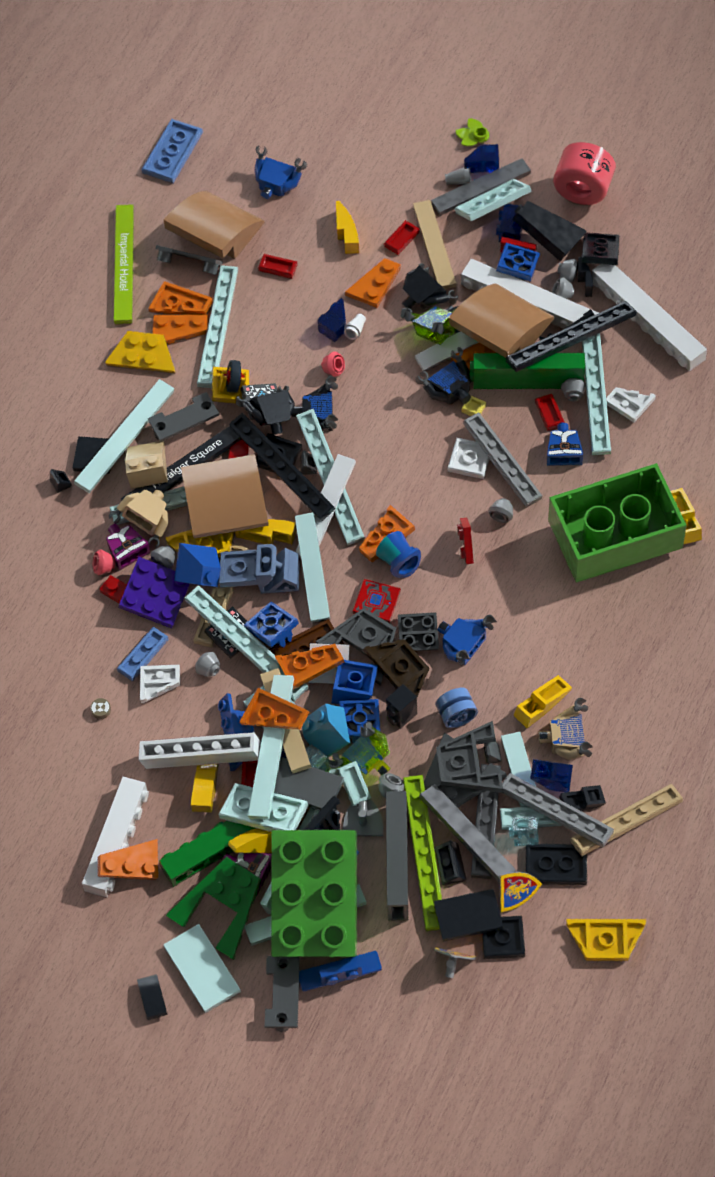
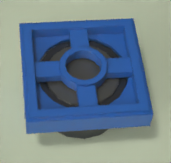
[496,243,540,281]
[244,602,299,647]
[339,699,381,745]

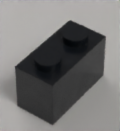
[386,684,417,729]

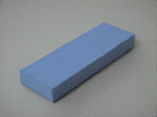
[117,627,169,681]

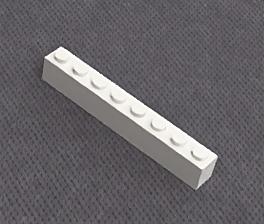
[461,259,598,329]
[592,264,707,371]

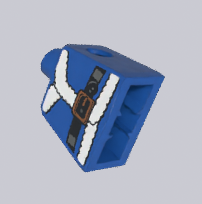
[547,423,583,466]

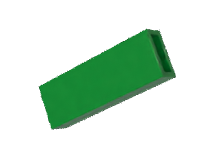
[470,353,585,389]

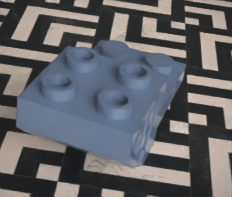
[219,544,300,594]

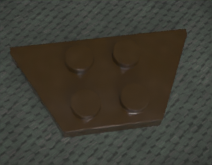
[363,639,430,697]

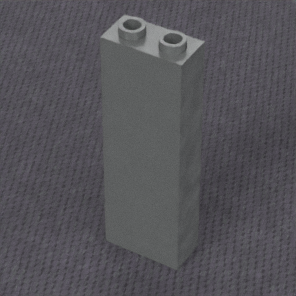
[386,789,409,921]

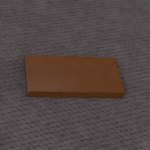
[268,619,345,656]

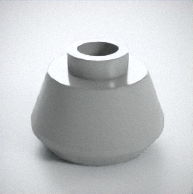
[557,259,578,283]
[552,277,574,299]
[561,378,586,402]
[488,498,513,523]
[151,546,175,569]
[195,652,220,677]
[379,773,404,798]

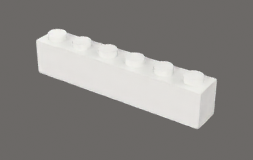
[139,733,261,769]
[82,777,149,898]

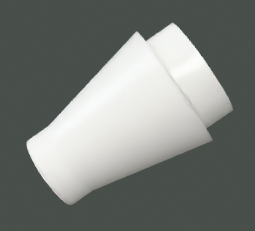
[344,314,366,340]

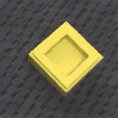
[461,396,486,416]

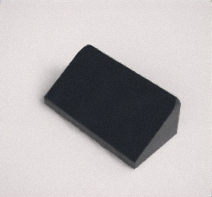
[434,840,467,885]

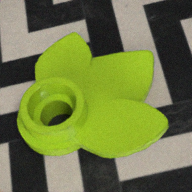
[455,118,489,147]

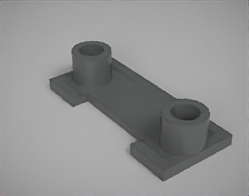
[155,245,223,275]
[148,392,219,442]
[265,956,300,1032]

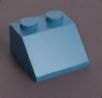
[302,703,350,760]

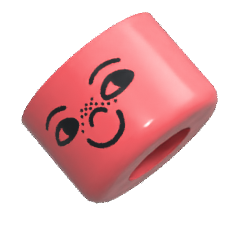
[553,142,616,205]

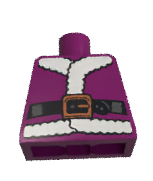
[106,524,150,571]
[222,853,272,896]

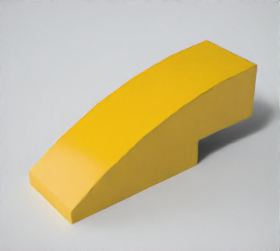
[336,201,359,254]
[670,488,702,544]
[235,519,297,544]
[513,675,572,728]
[191,764,218,813]
[228,828,272,853]

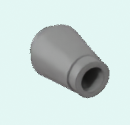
[445,168,471,185]

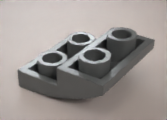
[398,612,439,651]

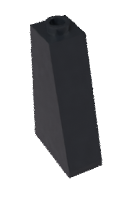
[512,201,587,262]

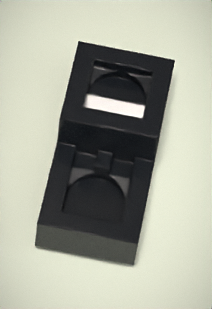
[578,257,593,297]
[559,785,606,811]
[137,974,168,1020]

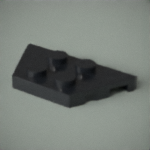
[304,795,340,830]

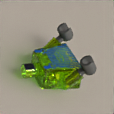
[401,306,456,345]
[328,722,391,775]

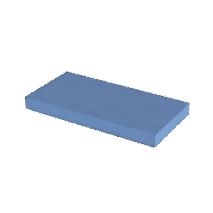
[142,119,203,183]

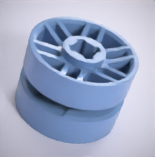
[435,688,478,728]

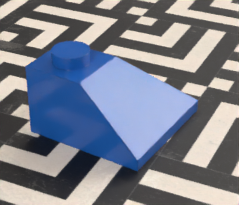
[174,543,221,587]
[331,660,378,705]

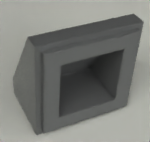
[484,742,502,764]

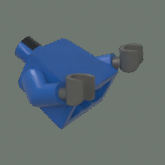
[254,145,307,199]
[437,615,497,665]

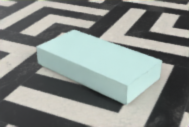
[337,761,371,806]

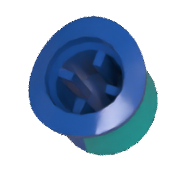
[376,531,421,578]

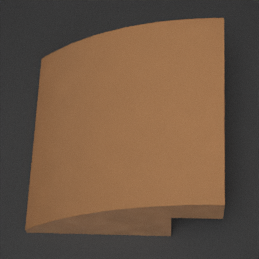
[164,191,265,259]
[448,283,554,358]
[181,454,269,539]

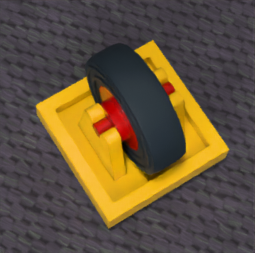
[212,360,249,403]

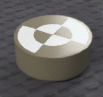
[91,698,111,719]

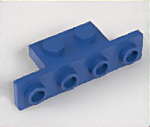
[218,693,255,771]
[299,951,382,992]

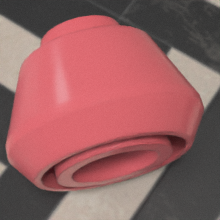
[321,352,345,377]
[92,550,115,576]

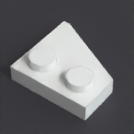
[606,387,656,422]
[140,665,180,703]

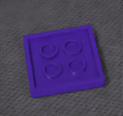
[118,557,190,629]

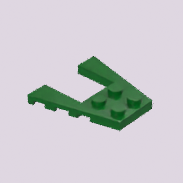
[166,857,261,960]

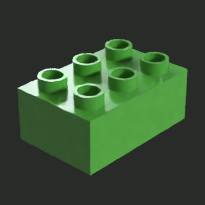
[548,463,687,583]
[271,830,357,957]

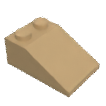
[125,441,168,489]

